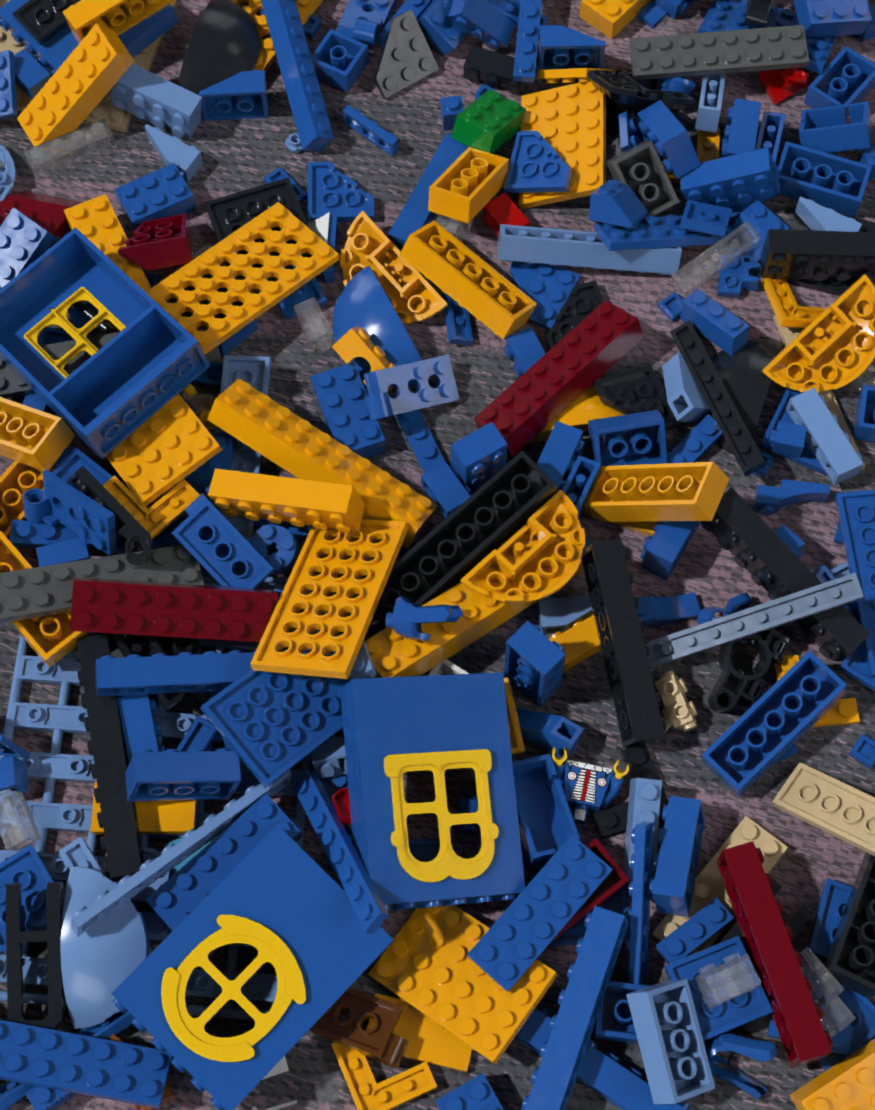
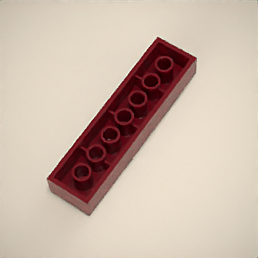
[474,300,644,457]
[70,577,278,642]
[716,841,833,1069]

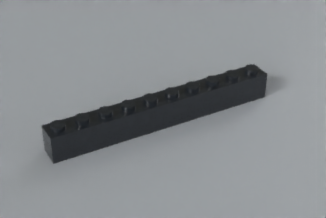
[74,633,144,882]

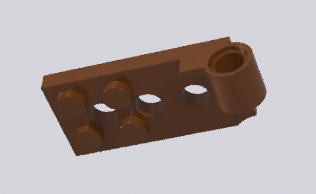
[307,987,408,1069]

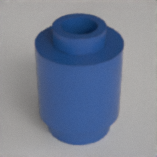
[456,795,480,835]

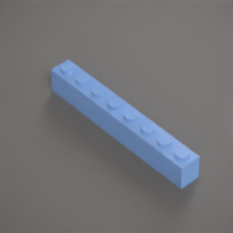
[497,224,682,275]

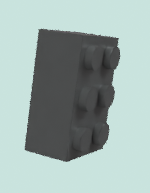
[606,141,679,218]

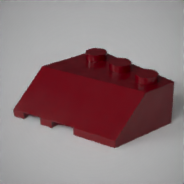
[0,191,83,238]
[118,213,193,271]

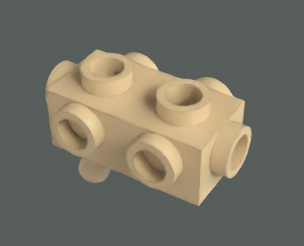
[655,671,698,733]

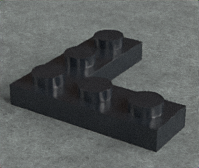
[592,743,669,839]

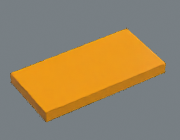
[90,782,197,834]
[366,993,472,1073]

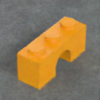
[332,326,396,392]

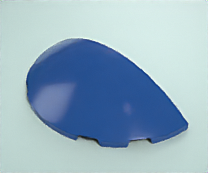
[332,266,432,388]

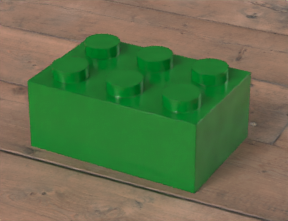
[451,89,526,154]

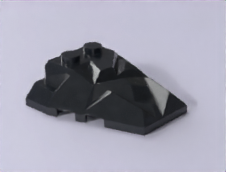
[587,67,695,117]

